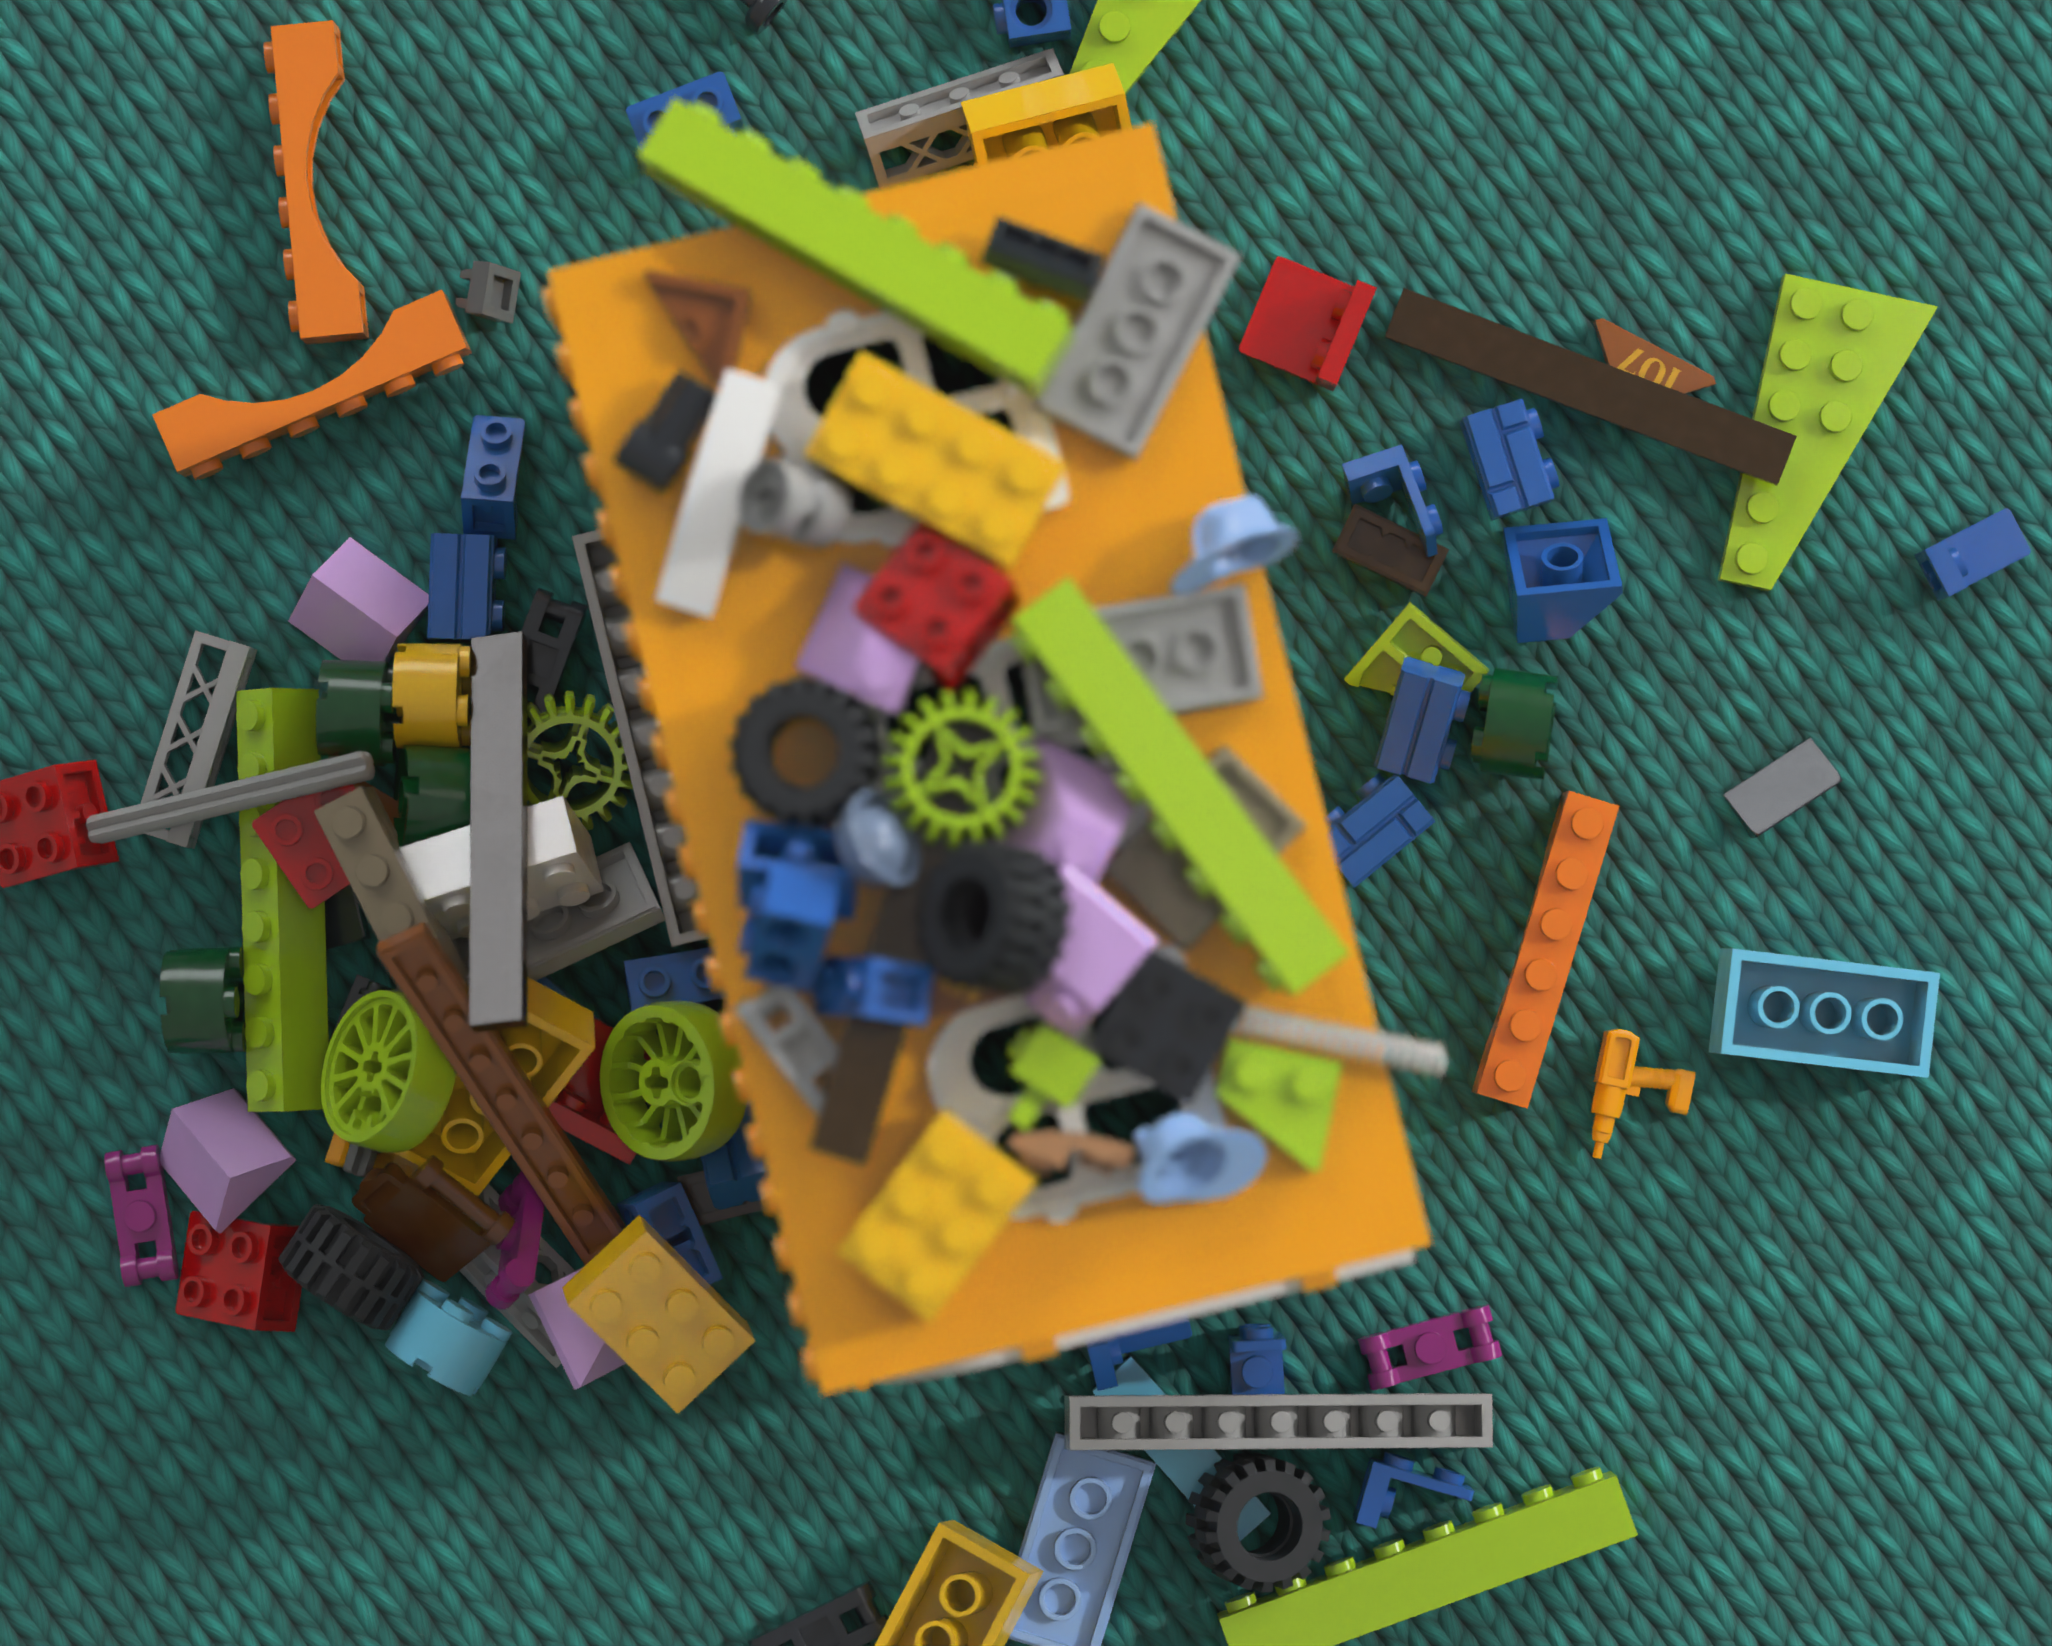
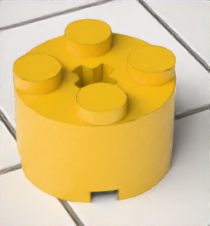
[392,643,471,749]

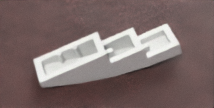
[656,369,783,618]

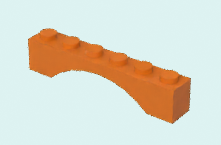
[263,20,369,345]
[152,290,472,480]
[1472,791,1620,1109]

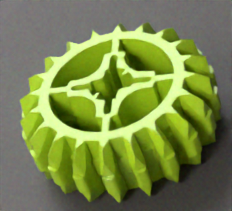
[883,690,1041,849]
[527,691,633,831]

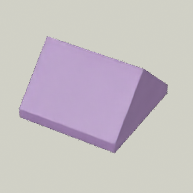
[288,537,429,663]
[160,1088,296,1233]

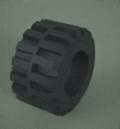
[729,678,882,826]
[917,841,1072,995]
[278,1204,424,1331]
[1186,1453,1331,1592]

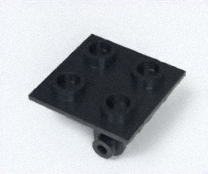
[1089,948,1248,1105]

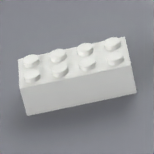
[400,796,604,940]

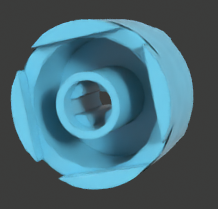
[385,1279,512,1396]

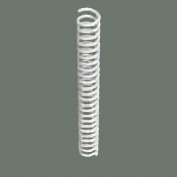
[1232,1004,1446,1077]

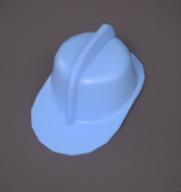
[1171,496,1298,594]
[1135,1113,1267,1203]

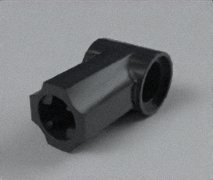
[613,370,717,494]

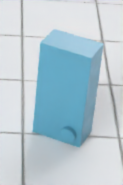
[1709,948,1940,1078]

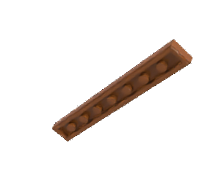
[377,921,626,1265]

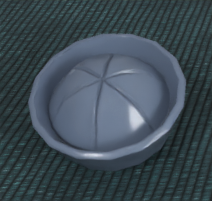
[835,790,921,887]

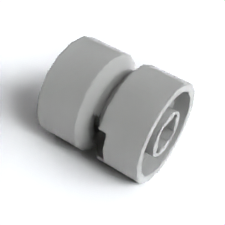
[738,459,849,549]

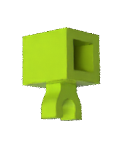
[1007,1022,1101,1131]

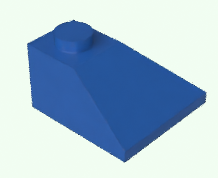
[1503,518,1622,643]

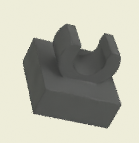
[455,261,521,324]

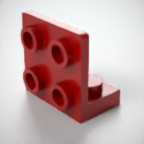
[1238,256,1377,391]
[853,520,1022,694]
[0,759,119,888]
[252,784,356,909]
[548,1017,651,1165]
[175,1211,302,1332]

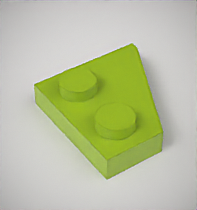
[1344,602,1489,696]
[1215,1038,1342,1172]

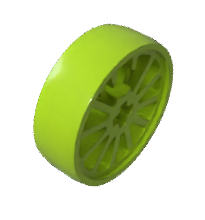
[321,990,456,1153]
[600,1000,747,1162]

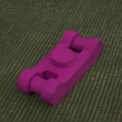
[104,1144,179,1287]
[485,1171,545,1310]
[1357,1304,1502,1390]

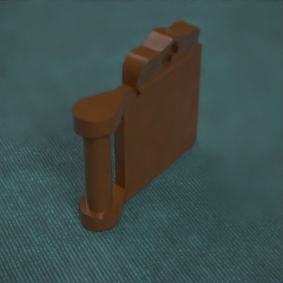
[352,1155,515,1282]

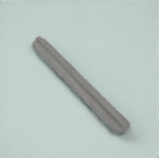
[86,751,375,844]

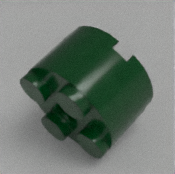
[316,660,401,766]
[1471,668,1558,780]
[393,745,471,848]
[160,947,246,1054]

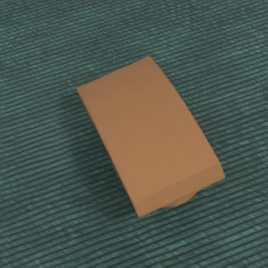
[1009,1131,1135,1176]

